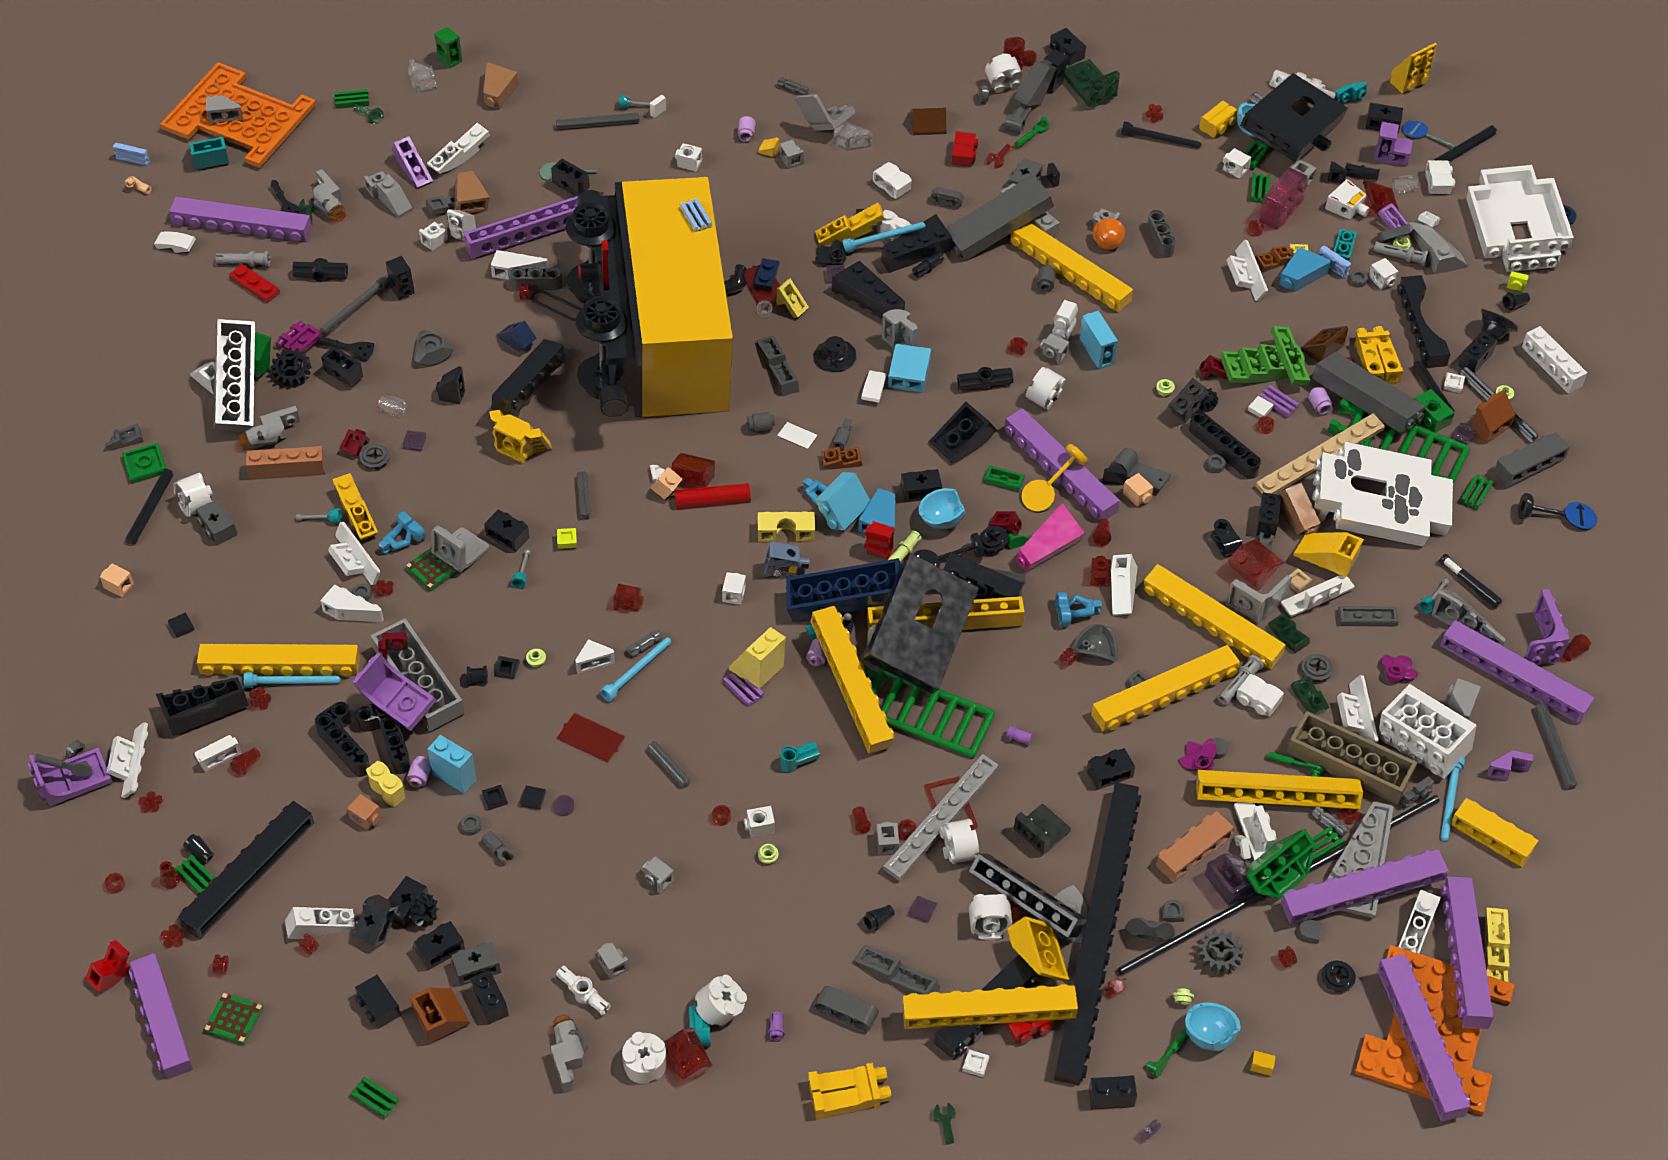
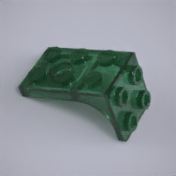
[1064,59,1120,107]

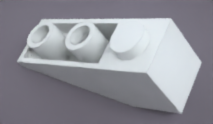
[491,250,548,280]
[1111,554,1138,616]
[320,585,384,622]
[1399,890,1441,954]
[285,907,355,939]

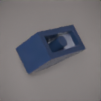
[497,321,537,350]

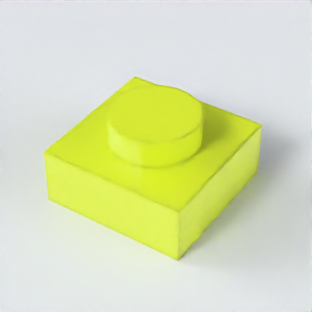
[1506,271,1529,292]
[557,528,577,549]

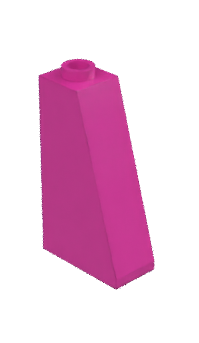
[1016,503,1085,572]

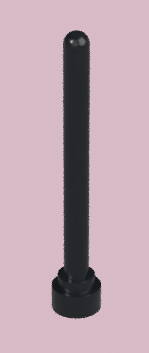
[1121,121,1201,148]

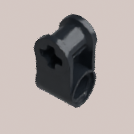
[1211,519,1243,556]

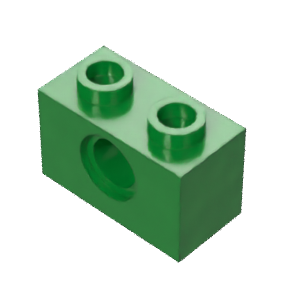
[434,26,463,69]
[1414,389,1455,432]

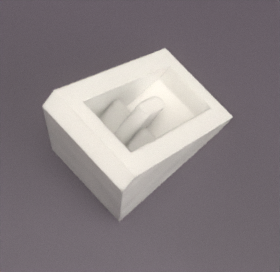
[575,639,615,674]

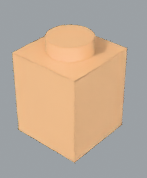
[650,467,682,500]
[1123,473,1153,507]
[100,564,134,597]

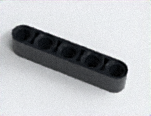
[1189,411,1261,479]

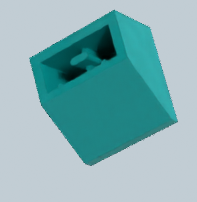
[189,137,229,170]

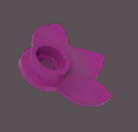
[1381,654,1418,683]
[1179,738,1217,771]

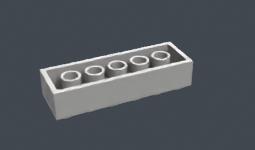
[213,319,255,432]
[370,618,465,731]

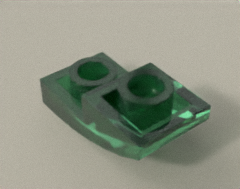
[1268,613,1310,653]
[1290,676,1330,714]

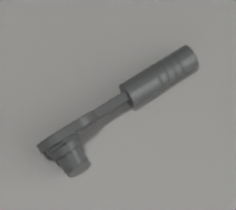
[34,754,92,777]

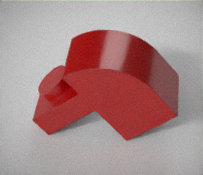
[85,940,131,992]

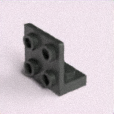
[1014,804,1071,855]

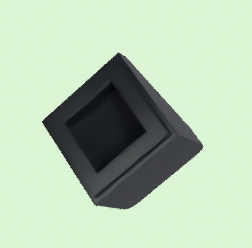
[1327,161,1347,183]
[1102,464,1127,485]
[495,656,520,679]

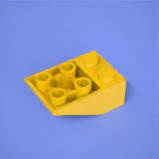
[1390,43,1437,94]
[1293,532,1364,577]

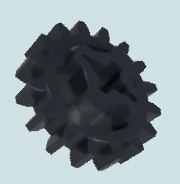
[271,347,312,386]

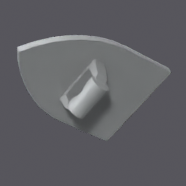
[1043,885,1087,944]

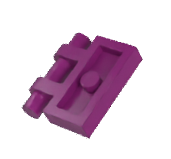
[275,321,322,353]

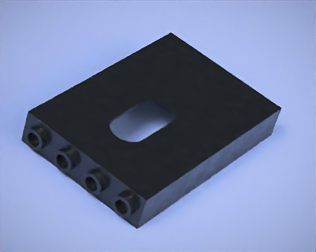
[1240,73,1348,163]
[863,553,979,694]

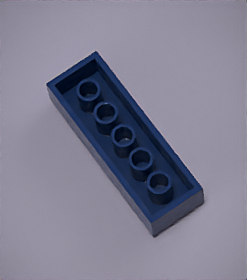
[786,558,901,622]

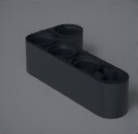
[315,701,370,777]
[356,704,411,774]

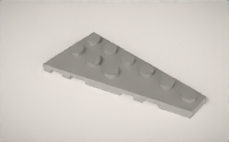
[1328,801,1394,918]

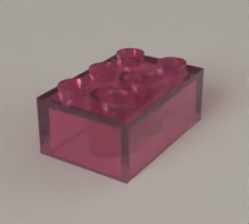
[1259,167,1307,230]

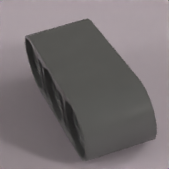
[1147,210,1176,258]
[510,267,562,291]
[814,986,879,1032]

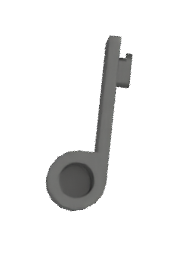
[1111,448,1171,491]

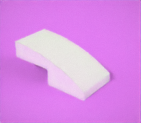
[154,232,196,253]
[861,370,887,402]

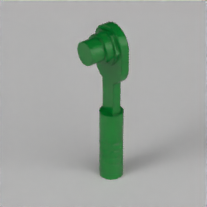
[1015,116,1049,148]
[1008,534,1033,549]
[1267,751,1324,777]
[1146,1028,1188,1077]

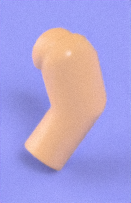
[125,176,152,194]

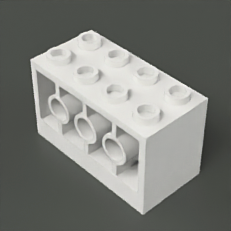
[1378,684,1477,778]

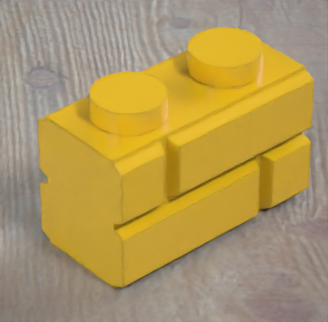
[1199,101,1237,138]

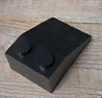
[928,401,997,464]

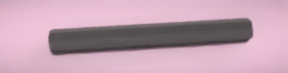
[556,113,639,130]
[1535,703,1577,789]

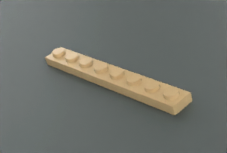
[1255,413,1385,494]

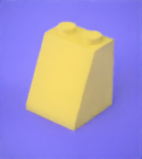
[728,627,786,689]

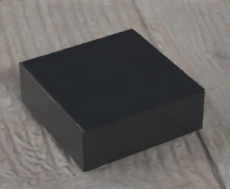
[1047,163,1060,188]
[167,612,194,638]
[482,785,508,811]
[520,785,546,810]

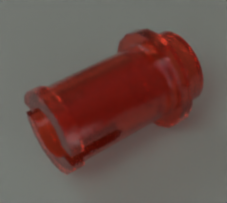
[852,806,871,834]

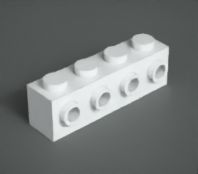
[1522,326,1587,394]

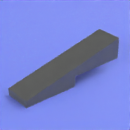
[757,336,799,396]
[854,945,940,995]

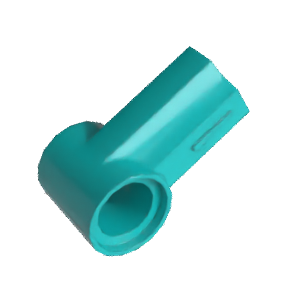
[779,741,820,773]
[688,1004,711,1047]

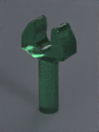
[354,104,384,124]
[299,198,317,224]
[933,1103,956,1144]

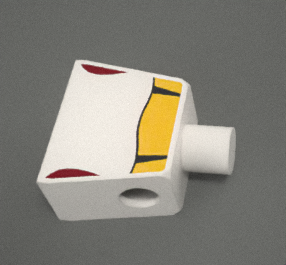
[1325,179,1370,219]

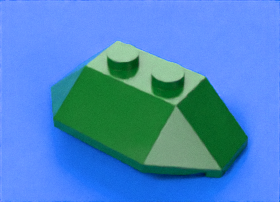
[1246,829,1316,899]

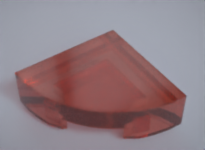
[1009,901,1021,924]

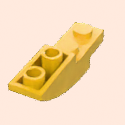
[815,203,885,245]
[332,473,378,540]

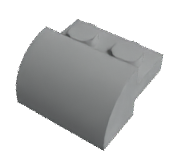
[882,309,918,348]

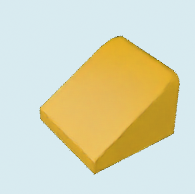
[758,138,780,157]
[1250,1050,1276,1076]

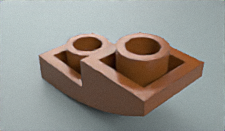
[1255,246,1293,272]
[821,446,863,469]

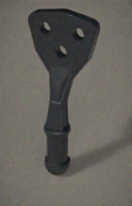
[271,180,303,214]
[318,336,374,361]

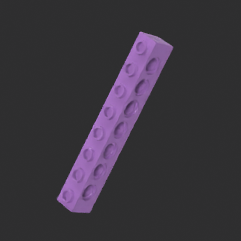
[464,196,578,258]

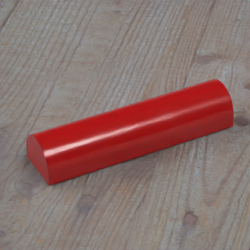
[674,483,751,510]

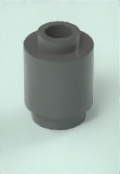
[1037,265,1056,291]
[747,412,775,432]

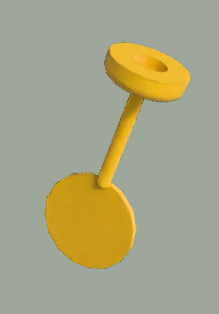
[1021,443,1088,512]

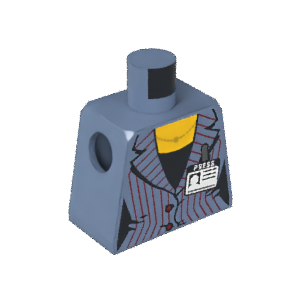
[764,541,809,578]

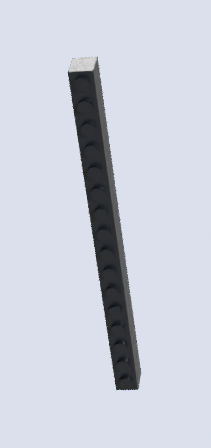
[1054,782,1142,1086]

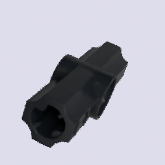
[292,258,348,282]
[957,367,1014,391]

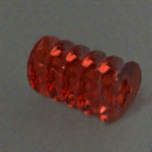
[1003,37,1025,70]

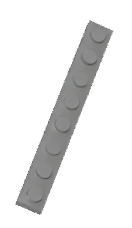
[883,754,999,881]

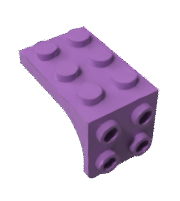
[1524,589,1569,665]
[353,653,437,731]
[27,747,112,807]

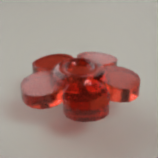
[1146,104,1164,123]
[372,580,394,596]
[249,687,271,710]
[139,791,163,812]
[1337,808,1361,825]
[161,924,186,948]

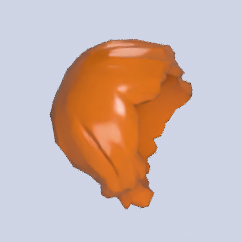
[1092,218,1126,250]

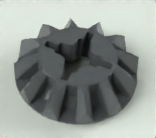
[360,444,390,470]
[1302,654,1333,682]

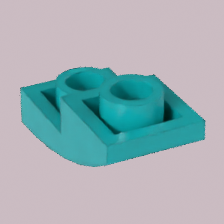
[1334,82,1368,104]
[1334,229,1357,260]

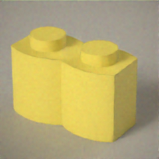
[366,761,406,807]

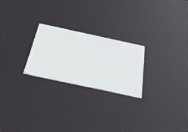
[777,422,817,449]

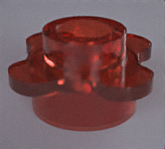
[1008,337,1028,355]
[1105,977,1127,996]

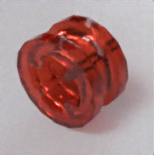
[1022,50,1037,66]
[1247,220,1264,237]
[519,283,529,299]
[1257,416,1275,434]
[1059,647,1079,667]
[712,805,731,826]
[898,819,916,840]
[105,873,125,893]
[298,934,319,954]
[1278,946,1297,968]
[212,954,229,974]

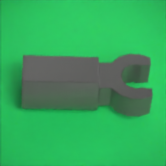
[833,418,852,450]
[481,831,514,865]

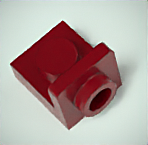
[1199,355,1227,379]
[340,429,370,457]
[990,511,1022,536]
[378,632,408,659]

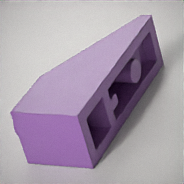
[391,136,433,188]

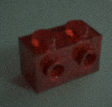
[672,453,715,487]
[664,1028,713,1081]

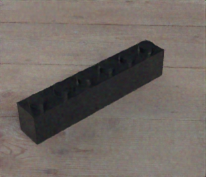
[491,339,565,415]
[934,954,1040,1060]

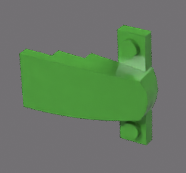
[1220,326,1311,385]

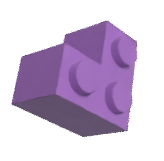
[1374,122,1413,166]

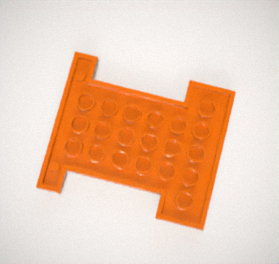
[160,62,316,168]
[1354,945,1515,1116]

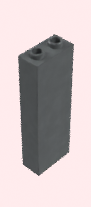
[946,174,1054,261]
[1312,352,1426,433]

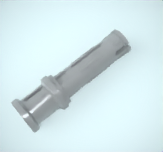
[1374,241,1428,266]
[215,251,271,267]
[1218,655,1264,705]

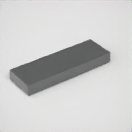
[1338,606,1399,626]

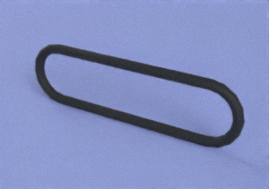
[530,290,581,321]

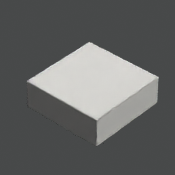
[650,95,666,118]
[1417,211,1440,227]
[1443,372,1465,394]
[1248,396,1274,419]
[962,1049,990,1077]

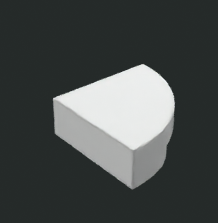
[650,465,665,483]
[1234,835,1251,859]

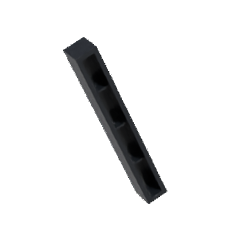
[178,801,314,940]

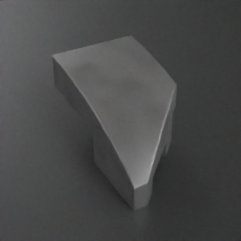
[105,423,144,449]

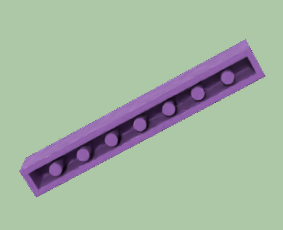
[169,197,312,242]
[1005,408,1120,522]
[1440,620,1595,724]
[1281,849,1449,925]
[1441,876,1493,1029]
[1377,954,1470,1122]

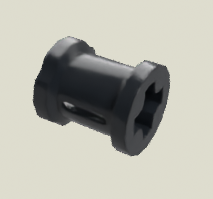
[467,665,488,684]

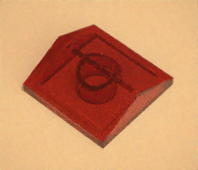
[1363,180,1399,217]

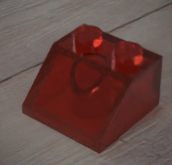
[1228,539,1284,590]

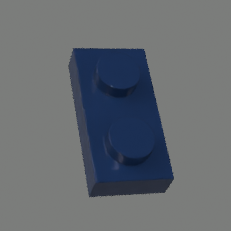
[754,258,779,291]

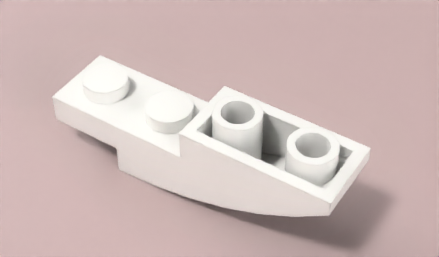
[427,123,490,174]

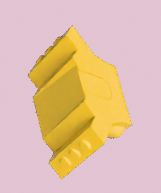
[489,410,552,464]

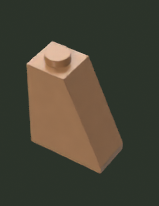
[483,62,519,110]
[454,171,490,213]
[1278,483,1321,535]

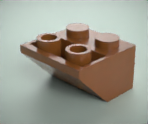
[1470,390,1515,444]
[410,988,470,1043]

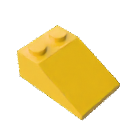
[1007,917,1069,982]

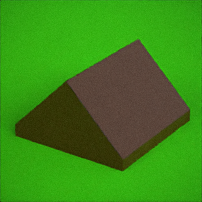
[910,108,947,135]
[1301,326,1348,362]

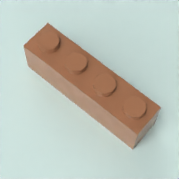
[246,446,325,479]
[1156,811,1234,883]

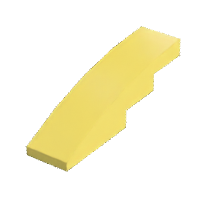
[1485,908,1510,982]

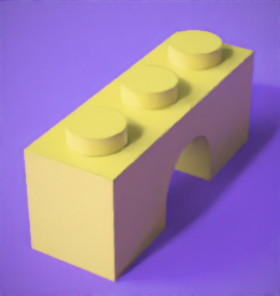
[758,511,815,542]

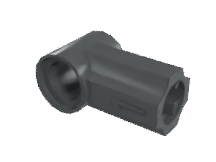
[1004,103,1031,133]

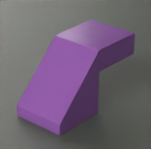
[1486,750,1533,781]

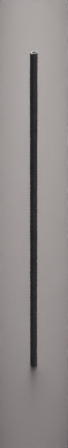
[1118,795,1440,975]

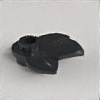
[815,239,846,265]

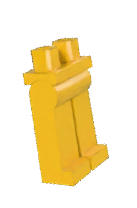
[1354,326,1403,384]
[808,1063,892,1120]

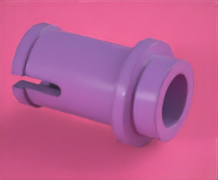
[1006,726,1033,745]
[768,1012,785,1041]

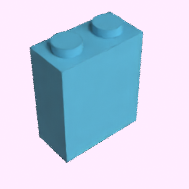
[1079,311,1118,370]
[888,344,931,393]
[815,472,870,531]
[427,735,477,794]

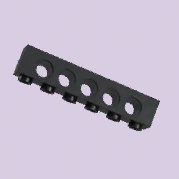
[969,853,1087,938]

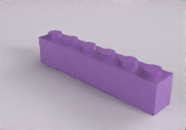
[129,953,193,1079]

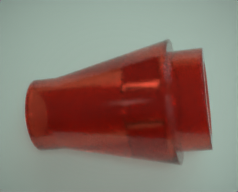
[1093,519,1111,546]
[1563,634,1591,661]
[230,748,261,775]
[159,861,181,889]

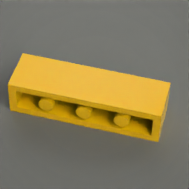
[1451,798,1539,868]

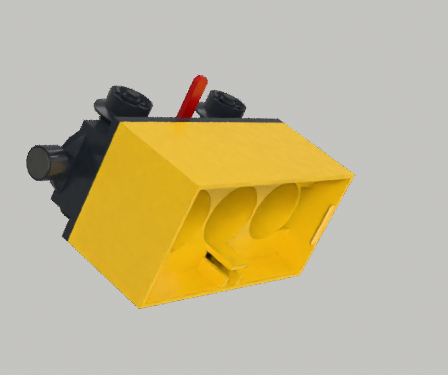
[565,177,733,417]

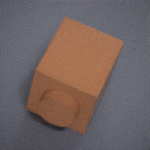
[347,794,381,831]

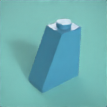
[1279,247,1331,292]
[858,488,895,534]

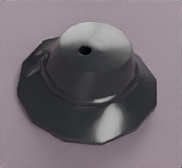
[1481,308,1518,340]
[814,336,856,372]

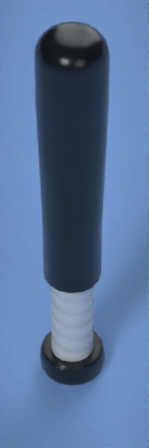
[1439,554,1502,608]

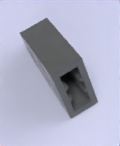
[1014,59,1056,106]

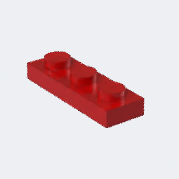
[229,264,280,303]

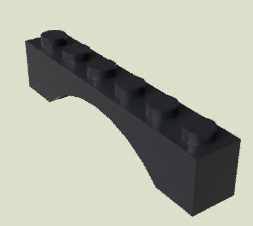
[1397,275,1451,368]

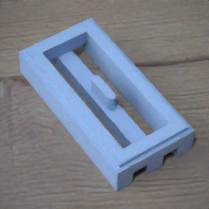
[113,143,150,166]
[680,198,712,232]
[1318,245,1351,278]

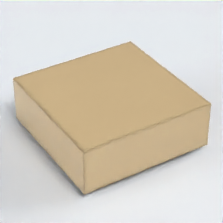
[1289,568,1312,593]

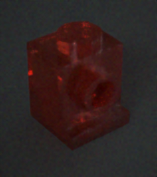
[1090,556,1111,587]
[613,584,644,611]

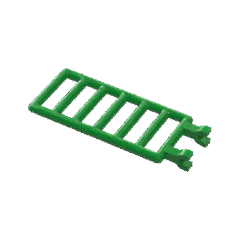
[1327,398,1471,485]
[843,664,996,758]

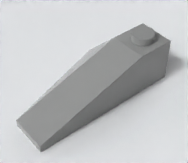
[1408,221,1468,274]
[1431,589,1506,646]

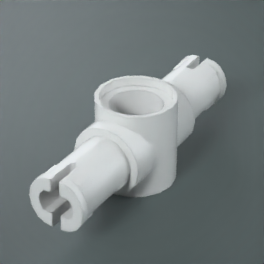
[556,965,611,1015]

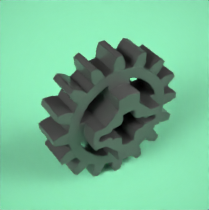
[1197,929,1244,974]

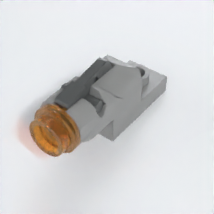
[313,169,346,221]
[238,406,300,449]
[550,1015,588,1093]

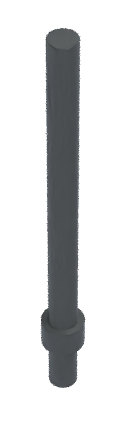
[320,274,389,333]

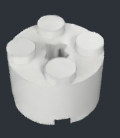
[985,54,1023,93]
[1026,367,1066,410]
[173,473,213,517]
[940,819,979,864]
[969,894,1013,940]
[695,975,747,1026]
[622,1032,667,1084]

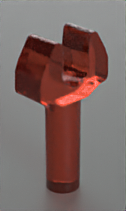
[987,144,1012,169]

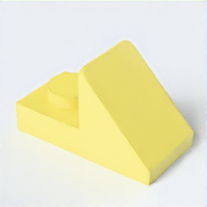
[776,278,809,318]

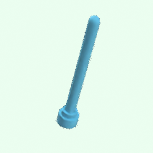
[843,222,925,253]
[600,637,671,702]
[244,672,341,688]
[1440,757,1465,842]

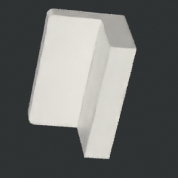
[194,735,242,772]

